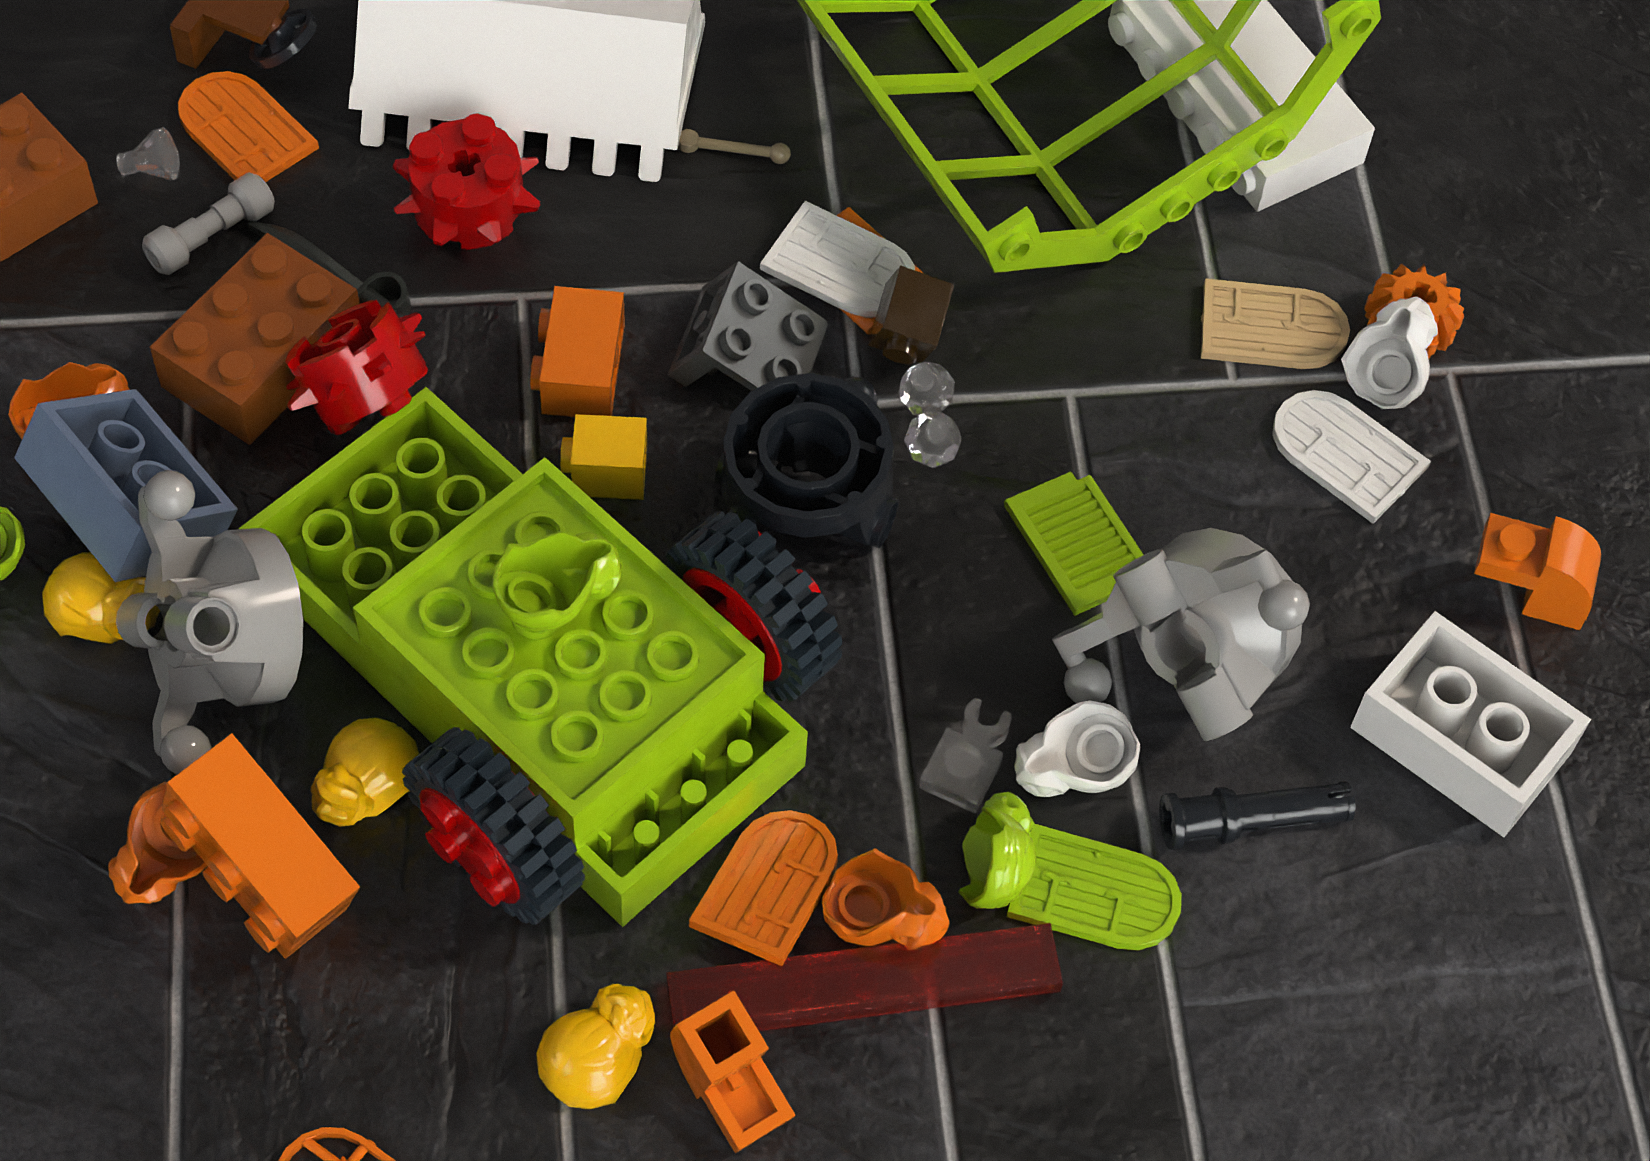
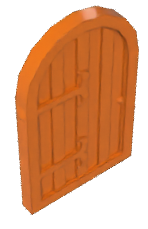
[178,71,319,182]
[689,810,838,966]

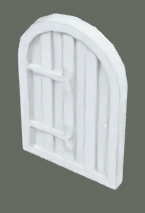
[760,201,915,318]
[1273,390,1431,524]

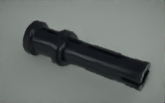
[1159,781,1355,850]

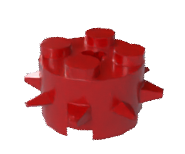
[393,113,540,250]
[285,300,428,435]

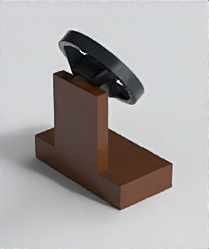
[170,0,317,69]

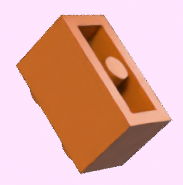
[530,286,625,417]

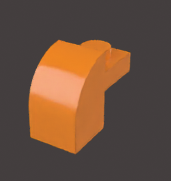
[1474,513,1601,630]
[670,991,796,1154]

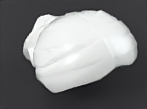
[1341,296,1438,409]
[1014,700,1140,797]

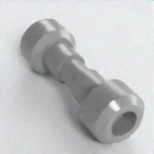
[142,172,275,275]

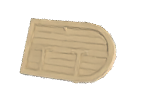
[1201,278,1350,369]

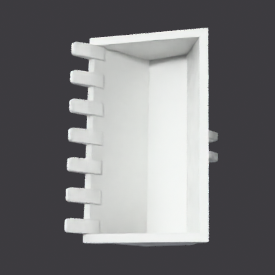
[348,0,706,182]

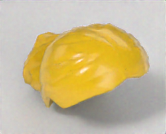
[42,552,160,644]
[310,718,419,827]
[536,984,655,1109]

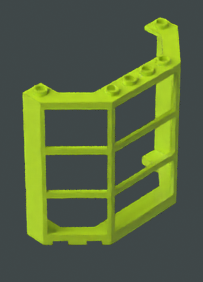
[797,0,1381,273]

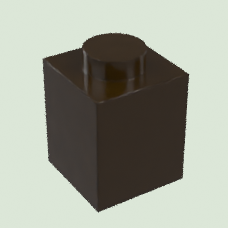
[868,265,954,364]

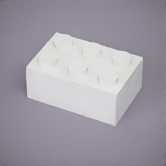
[1350,611,1591,837]

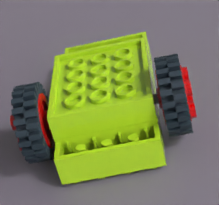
[239,387,843,927]

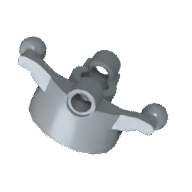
[116,470,303,774]
[1052,528,1310,741]

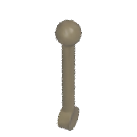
[678,129,791,164]

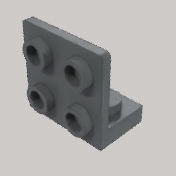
[667,261,828,391]

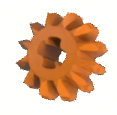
[1364,264,1464,359]

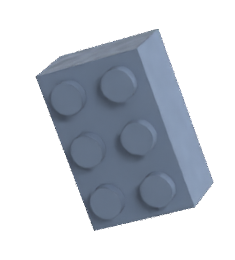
[14,389,238,582]

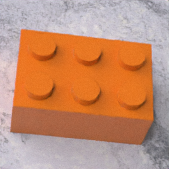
[161,733,360,959]

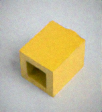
[560,414,647,500]

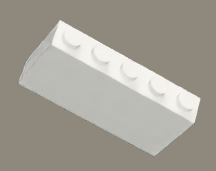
[1108,0,1375,212]

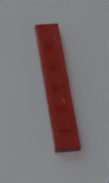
[666,923,1063,1031]

